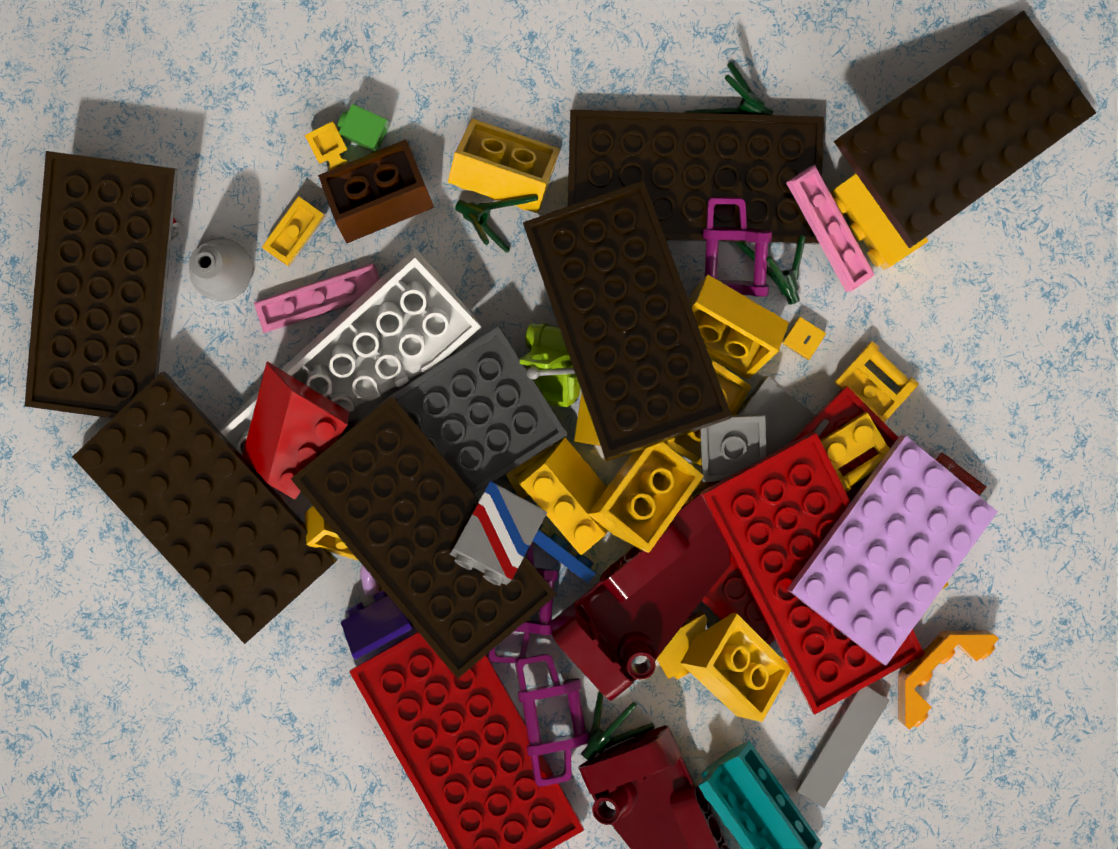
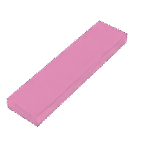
[786,165,875,292]
[254,263,380,333]

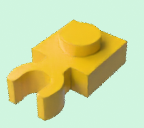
[305,121,349,171]

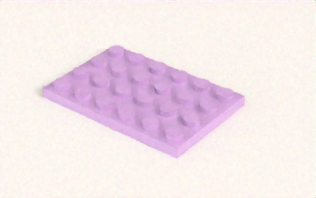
[787,434,998,666]

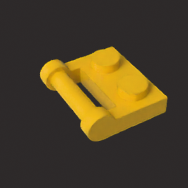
[834,341,919,423]
[820,412,890,493]

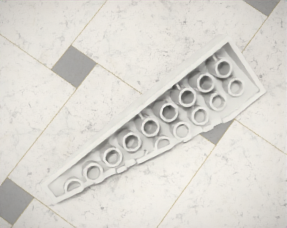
[218,248,481,458]

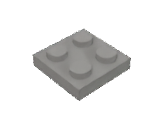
[700,414,766,482]

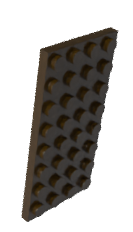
[834,10,1096,248]
[568,110,824,245]
[25,151,178,418]
[523,181,731,462]
[72,371,338,644]
[291,396,557,679]

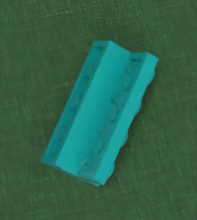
[698,740,823,849]

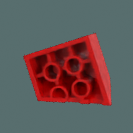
[243,361,349,499]

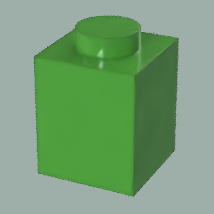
[337,104,390,153]

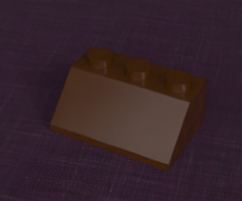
[318,139,435,244]

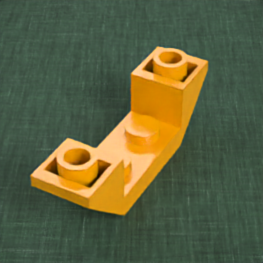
[898,631,999,730]

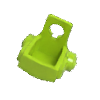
[520,323,580,407]

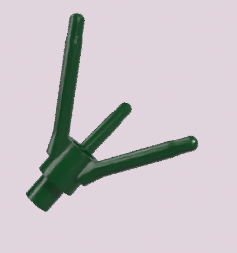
[684,62,774,115]
[455,195,538,253]
[735,235,806,305]
[581,691,654,762]

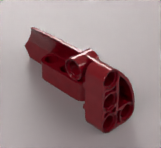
[550,488,730,701]
[578,725,730,849]

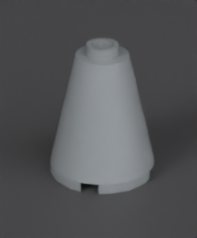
[189,238,253,301]

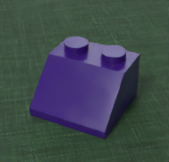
[340,590,414,660]

